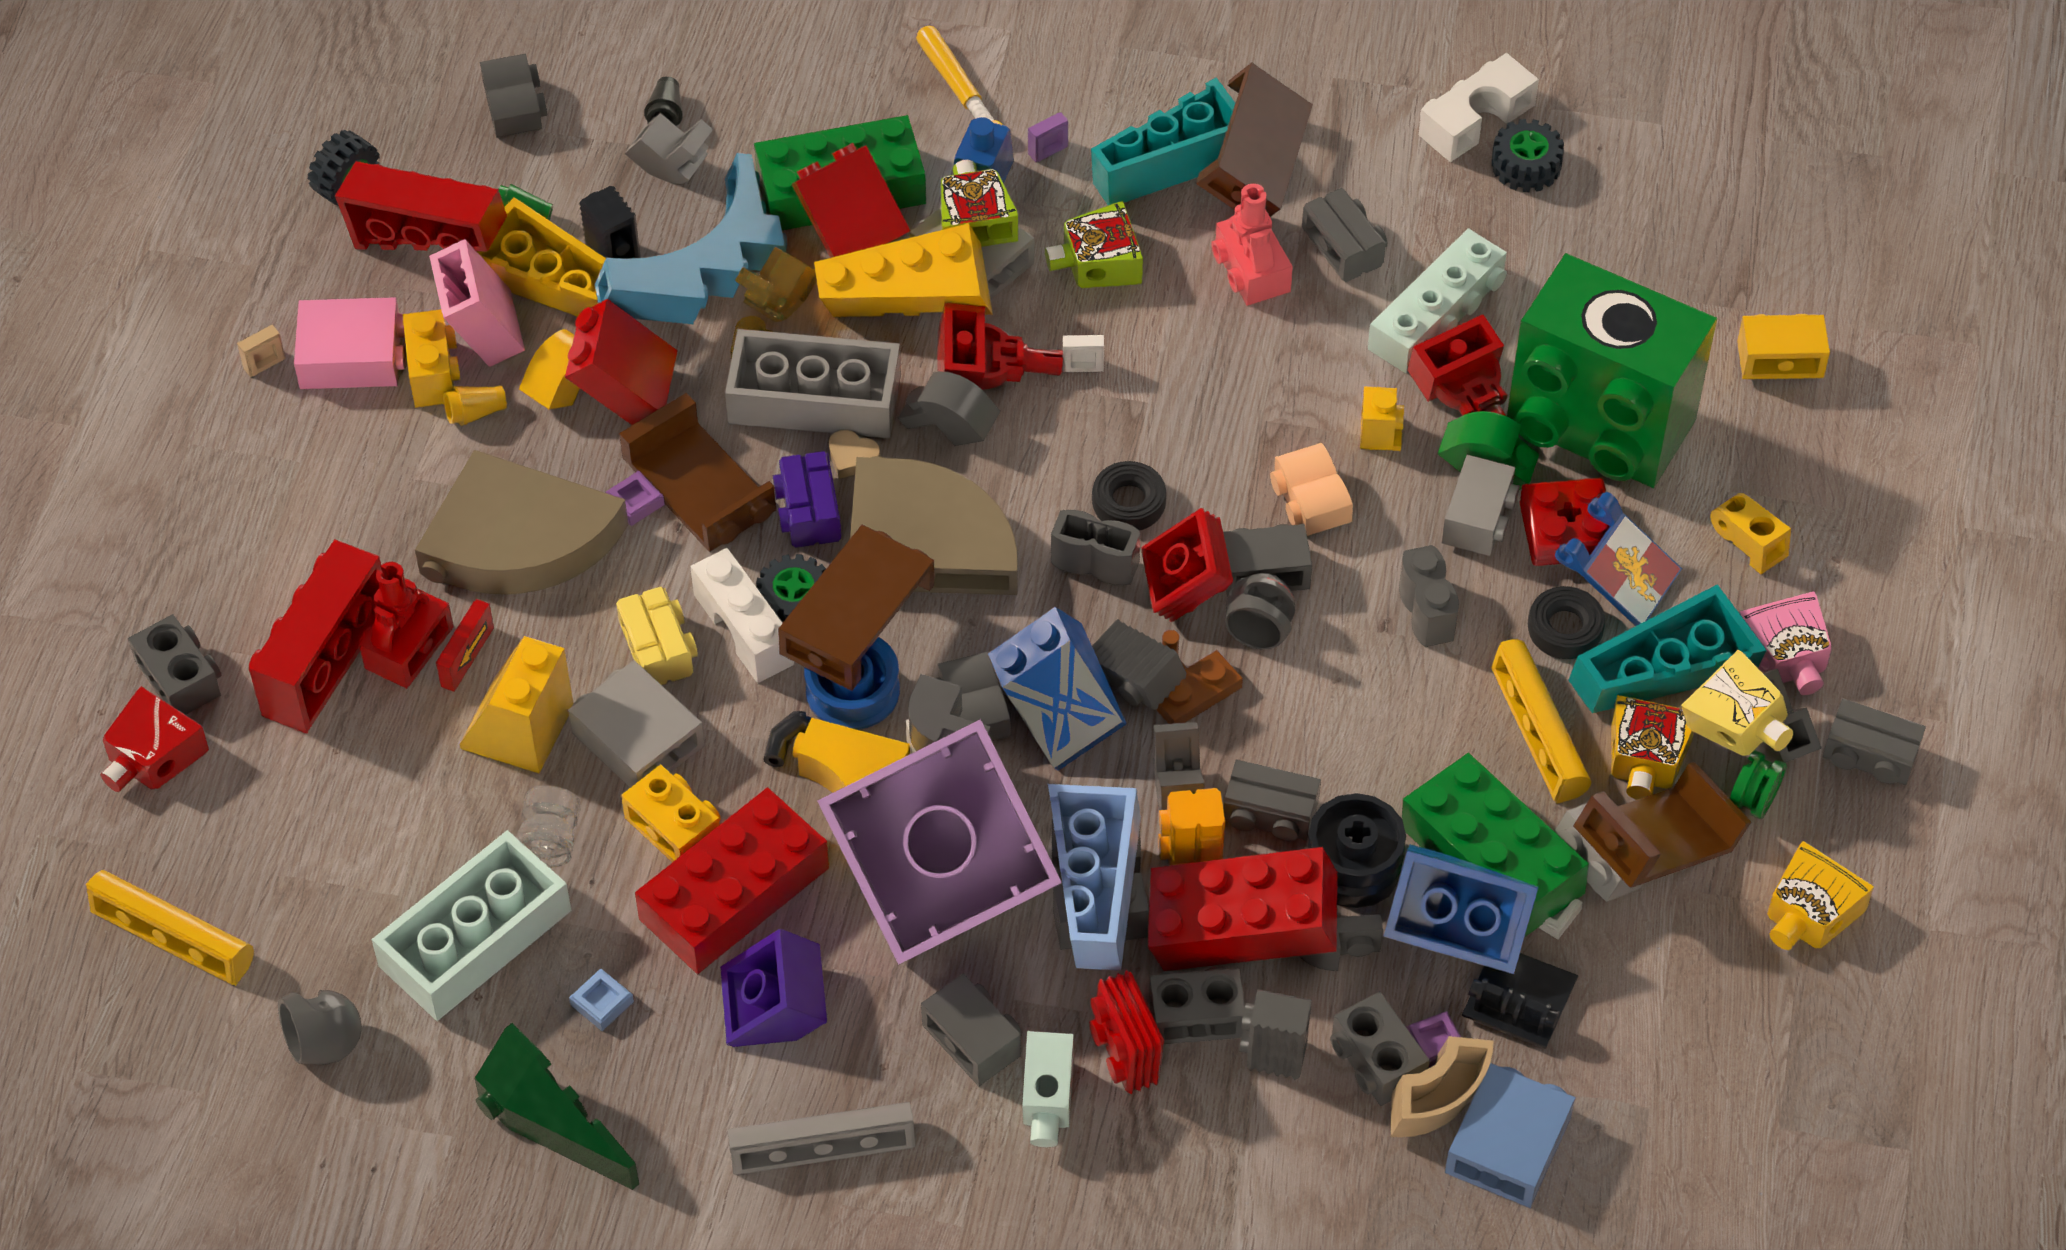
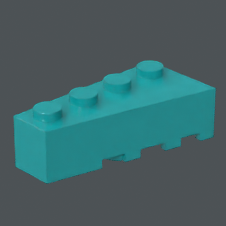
[1091,77,1235,205]

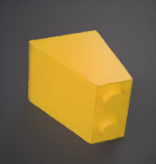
[459,636,574,774]

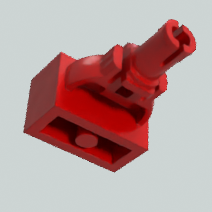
[937,303,1063,390]
[1407,314,1519,436]
[359,561,454,689]

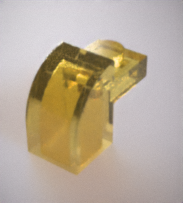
[735,247,817,322]

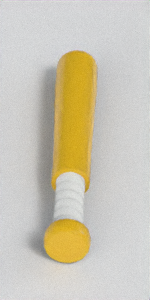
[916,26,1003,125]

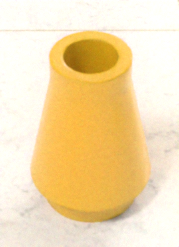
[443,385,507,426]

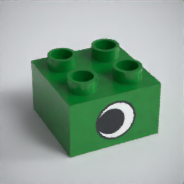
[1507,253,1717,488]

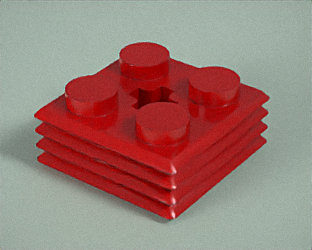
[1519,478,1610,566]
[1141,508,1233,622]
[1089,970,1164,1094]

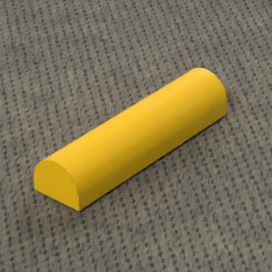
[1491,639,1591,804]
[86,870,254,986]

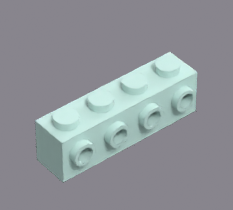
[1368,228,1507,374]

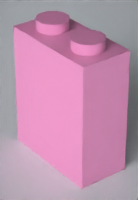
[429,239,525,367]
[294,297,406,389]

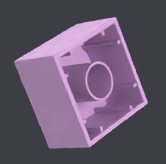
[817,719,1062,965]

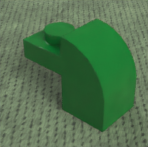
[1438,411,1539,490]

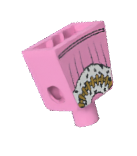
[1739,591,1831,695]

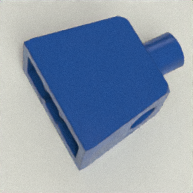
[953,117,1014,184]

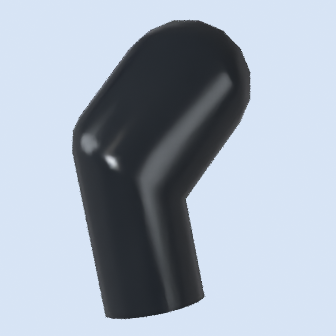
[763,711,812,767]

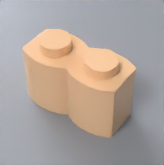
[1270,443,1353,536]

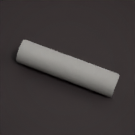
[727,1102,915,1175]

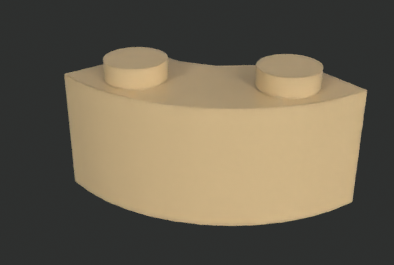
[1391,1036,1494,1137]

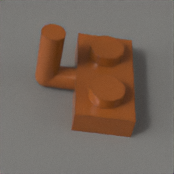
[1156,630,1243,724]

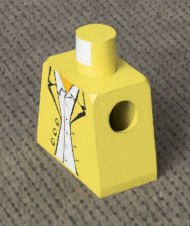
[1681,650,1793,756]

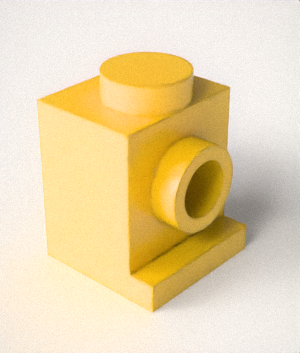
[1360,386,1404,451]

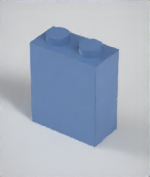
[1445,1063,1575,1208]

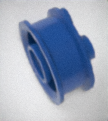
[804,637,900,730]

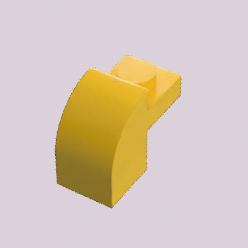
[519,329,580,410]

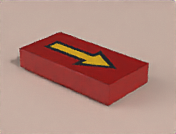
[436,599,494,692]

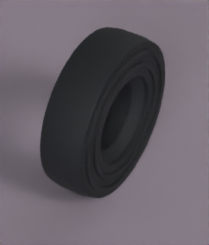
[1092,461,1167,531]
[1528,586,1605,659]

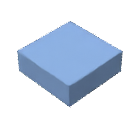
[569,969,634,1031]

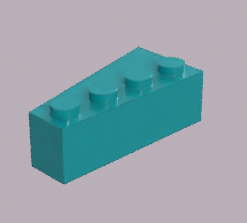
[1568,584,1767,714]

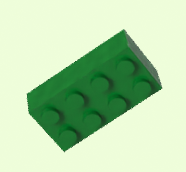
[754,115,926,231]
[1402,752,1589,938]

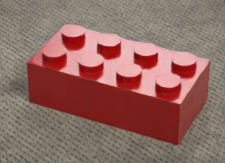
[249,539,381,734]
[635,787,829,975]
[1148,847,1337,971]

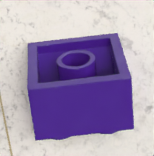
[720,929,827,1047]

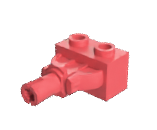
[1211,184,1293,306]

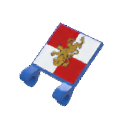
[1555,492,1682,626]

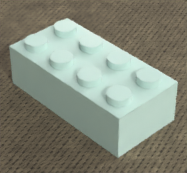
[371,830,572,1021]

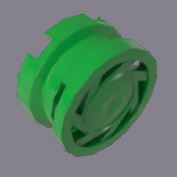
[1730,750,1787,819]

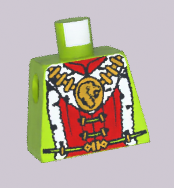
[941,160,1018,247]
[1045,201,1143,288]

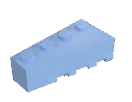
[1048,784,1141,971]

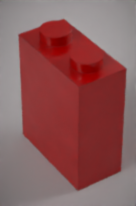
[792,143,910,258]
[565,299,678,425]

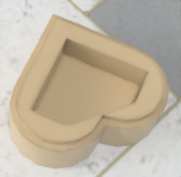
[829,430,880,479]

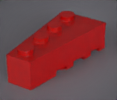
[335,161,507,252]

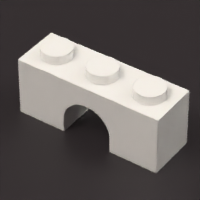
[1418,53,1539,162]
[690,548,794,683]

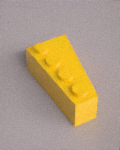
[476,197,606,317]
[814,223,993,317]

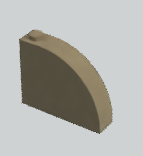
[415,450,628,595]
[850,456,1018,595]

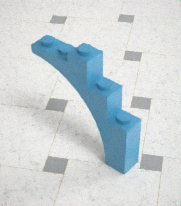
[595,153,787,324]

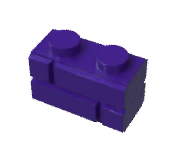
[772,451,841,548]

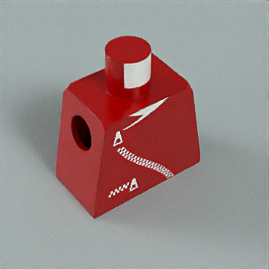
[100,686,209,792]

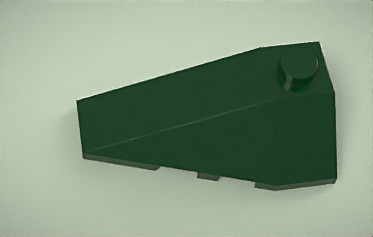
[474,1023,639,1190]

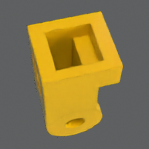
[1710,493,1791,574]

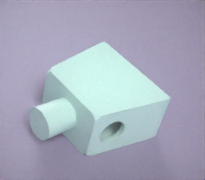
[1022,1031,1074,1147]

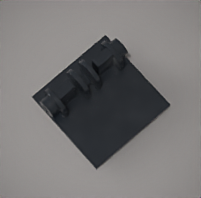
[1462,953,1578,1049]

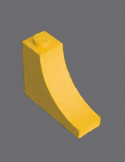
[793,718,911,793]

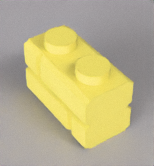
[616,586,698,685]

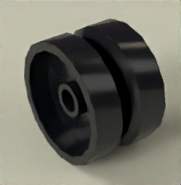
[1308,793,1406,908]

